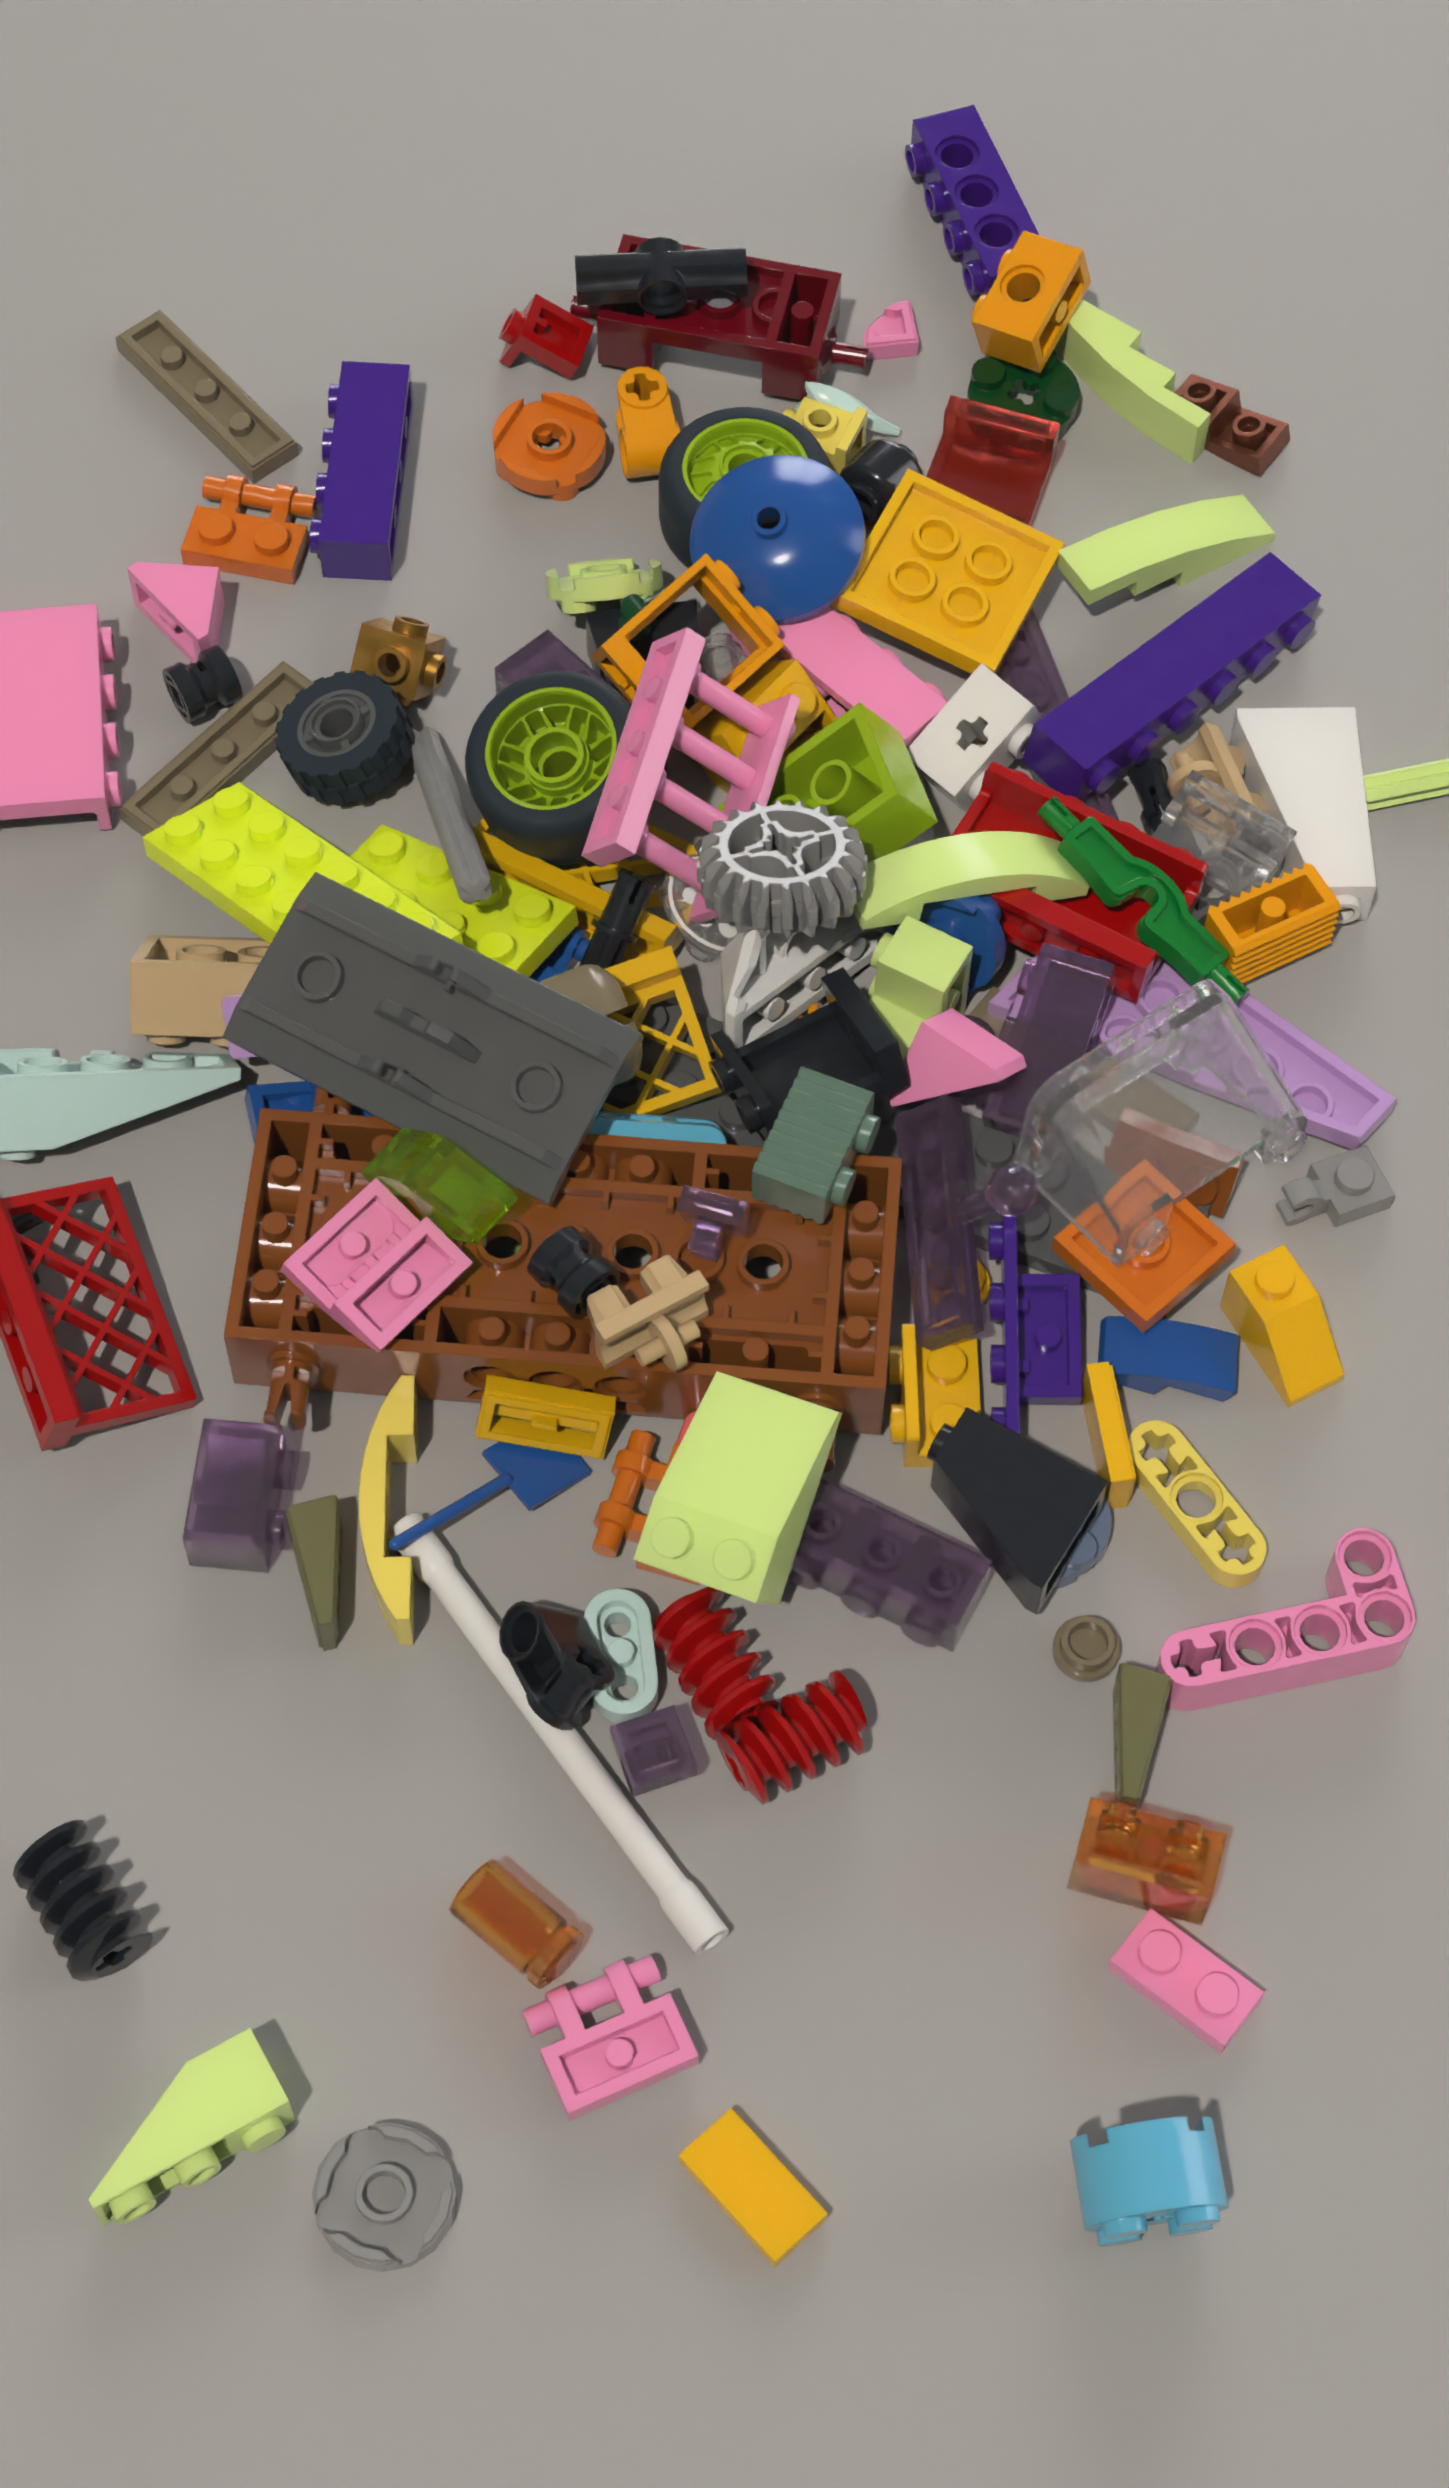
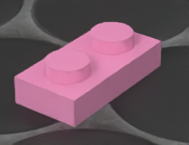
[1107,1908,1265,2054]

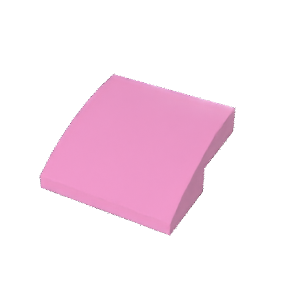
[280,1178,473,1353]

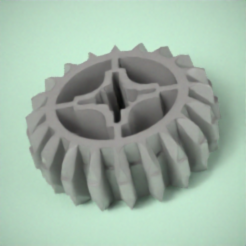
[697,799,868,941]

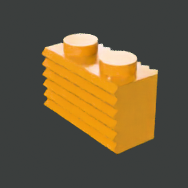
[1204,863,1341,983]

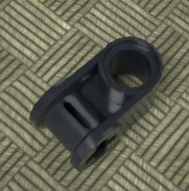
[499,1601,615,1731]

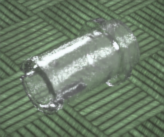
[699,633,743,682]

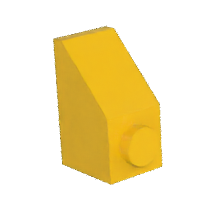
[1220,1244,1345,1408]

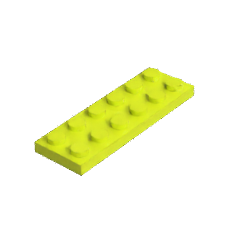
[142,782,463,945]

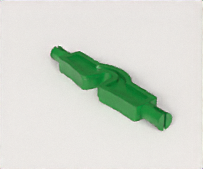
[1037,796,1250,1008]

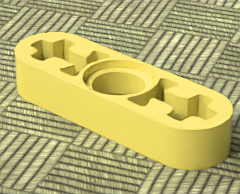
[1128,1420,1267,1588]

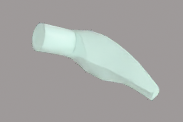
[794,382,901,436]

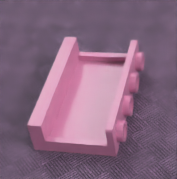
[0,604,122,830]

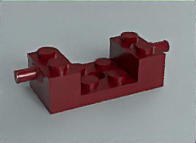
[570,234,869,400]

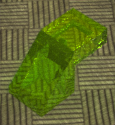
[361,1127,519,1244]

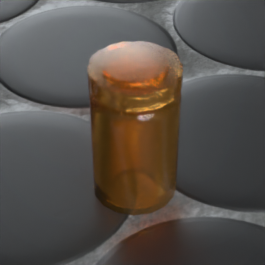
[449,1859,584,1989]

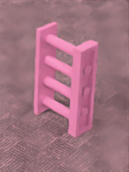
[581,627,800,924]

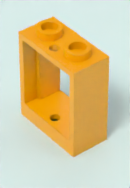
[590,553,785,729]

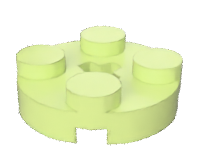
[545,558,664,614]

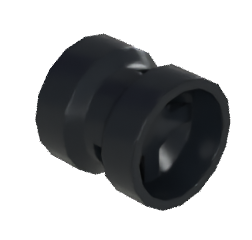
[162,645,243,723]
[527,1226,620,1319]

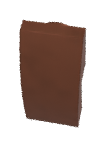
[1175,374,1290,476]

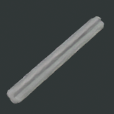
[411,726,493,905]

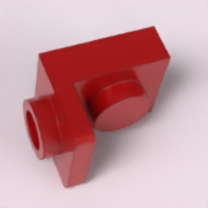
[499,294,594,379]

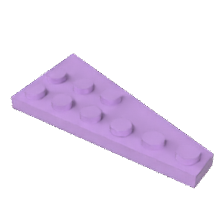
[986,955,1397,1150]

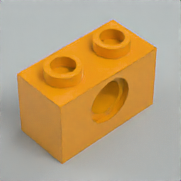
[971,230,1091,373]

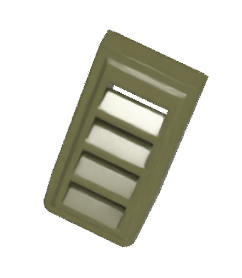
[285,1495,343,1651]
[1113,1663,1172,1823]

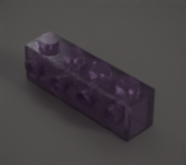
[788,1478,992,1652]

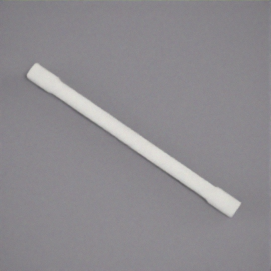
[388,1512,729,1956]

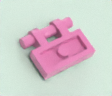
[521,1955,699,2121]

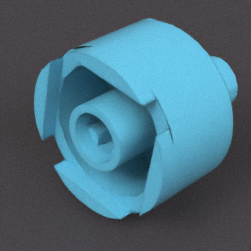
[1070,2116,1229,2246]

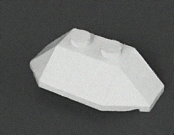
[720,913,884,1050]

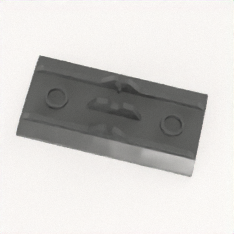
[223,872,644,1207]

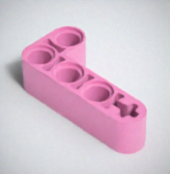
[1155,1528,1416,1711]

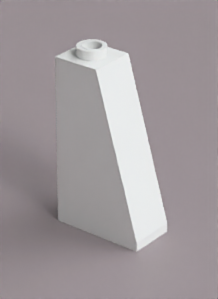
[1229,707,1377,924]

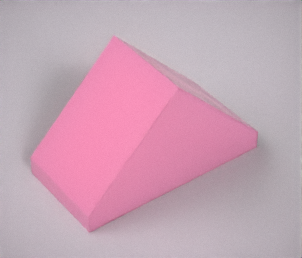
[127,562,225,663]
[888,1008,1027,1107]

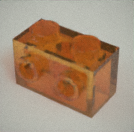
[1067,1797,1227,1926]

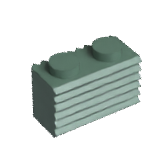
[751,1066,881,1224]

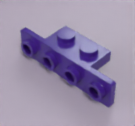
[988,1202,1082,1435]

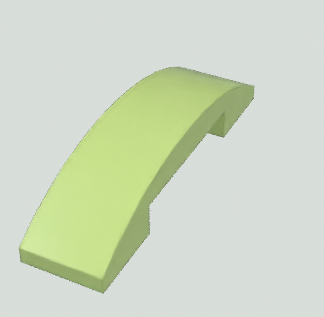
[853,831,1089,930]

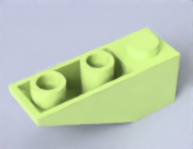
[88,2028,295,2227]

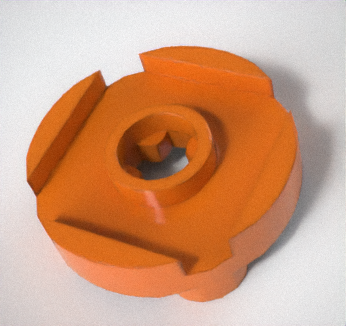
[493,392,606,502]

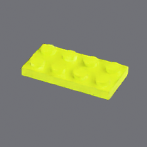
[350,824,579,977]

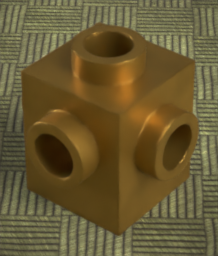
[350,615,448,706]

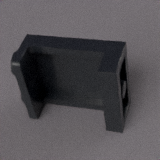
[708,967,910,1140]

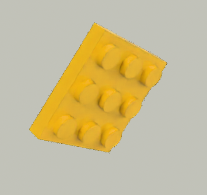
[832,468,1065,674]

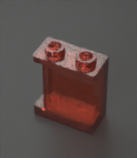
[926,395,1060,527]

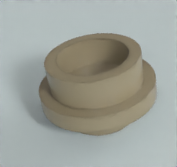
[1052,1616,1120,1682]

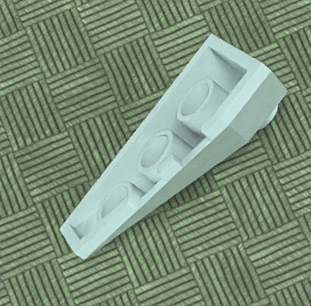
[0,1048,241,1160]

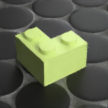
[868,915,973,1061]

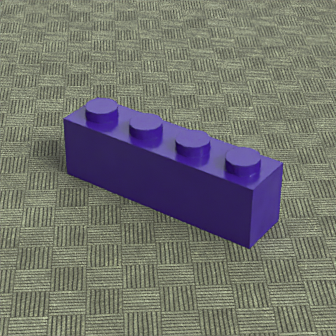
[310,361,413,581]

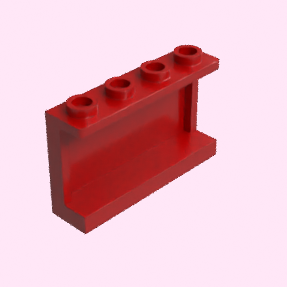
[951,762,1209,1004]

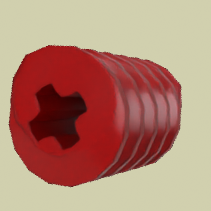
[653,1587,780,1741]
[715,1670,867,1805]

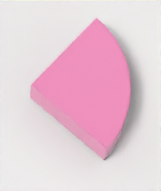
[863,300,919,361]

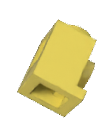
[783,397,868,475]

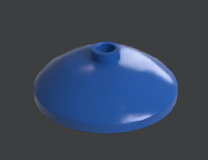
[690,455,866,625]

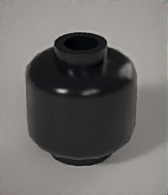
[840,439,922,525]

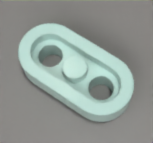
[584,1589,659,1724]

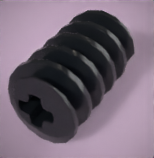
[13,1820,153,1981]

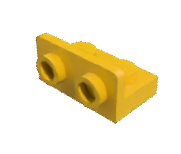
[887,1324,981,1467]

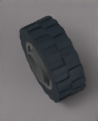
[275,670,415,805]

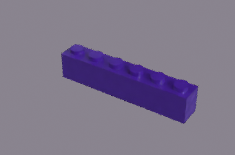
[1022,552,1321,800]

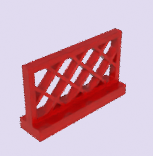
[0,1176,197,1451]

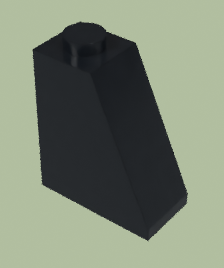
[927,1407,1107,1615]

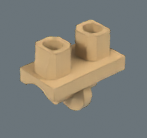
[1167,722,1268,846]
[586,1255,709,1372]

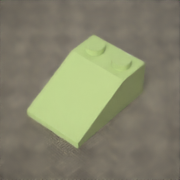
[633,1371,842,1605]

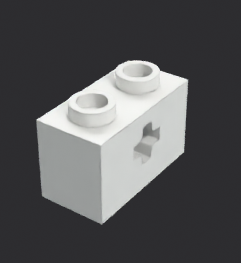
[907,663,1042,813]

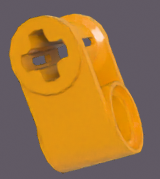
[616,366,680,479]

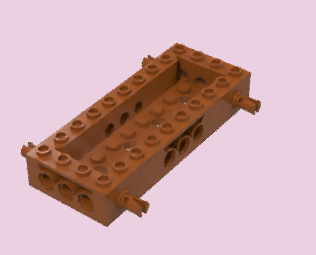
[224,1087,902,1473]

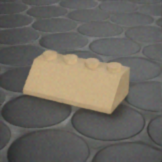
[130,935,270,1047]

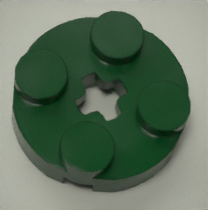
[966,350,1080,450]

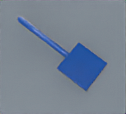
[388,1442,592,1551]

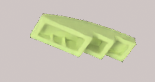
[1055,299,1211,465]
[1056,494,1275,605]

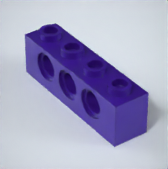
[905,104,1039,302]

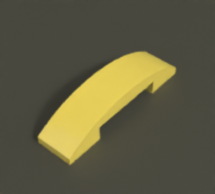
[359,1375,418,1645]

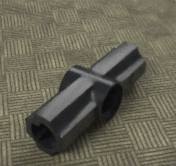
[575,237,748,316]

